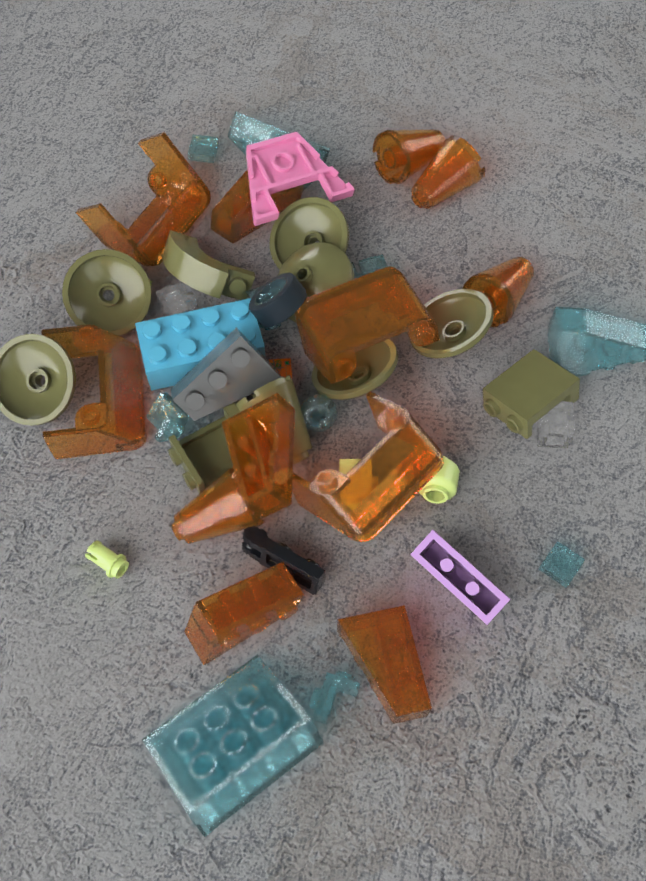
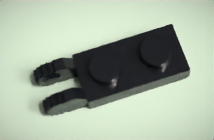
[242,525,325,595]

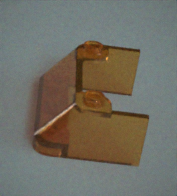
[75,132,211,267]
[42,325,147,460]
[283,391,444,542]

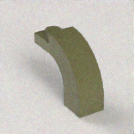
[162,230,255,300]

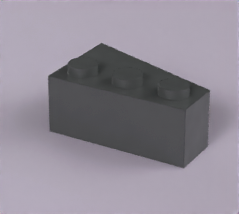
[171,327,281,421]

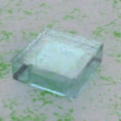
[187,134,219,163]
[538,541,585,588]

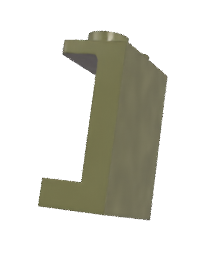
[482,349,580,439]
[167,403,266,498]

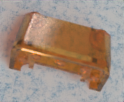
[295,266,439,384]

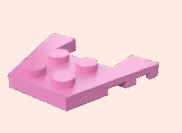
[246,132,355,226]

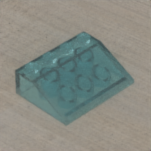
[142,654,324,837]

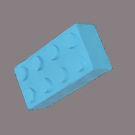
[135,298,266,391]

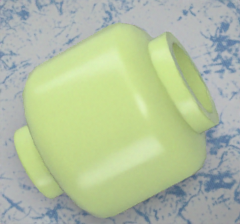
[416,455,460,504]

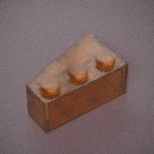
[210,170,304,243]
[222,393,295,518]
[184,562,304,665]
[337,605,432,724]

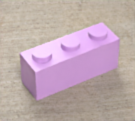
[410,530,511,625]

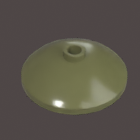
[269,197,349,279]
[277,242,354,325]
[62,249,152,337]
[408,289,494,358]
[0,334,76,426]
[311,334,398,400]

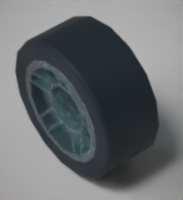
[249,272,307,327]

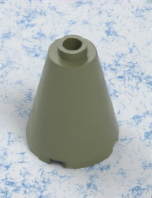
[236,375,313,465]

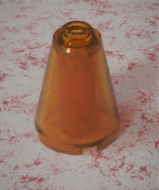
[373,129,446,184]
[411,135,486,209]
[463,257,534,327]
[171,465,266,544]

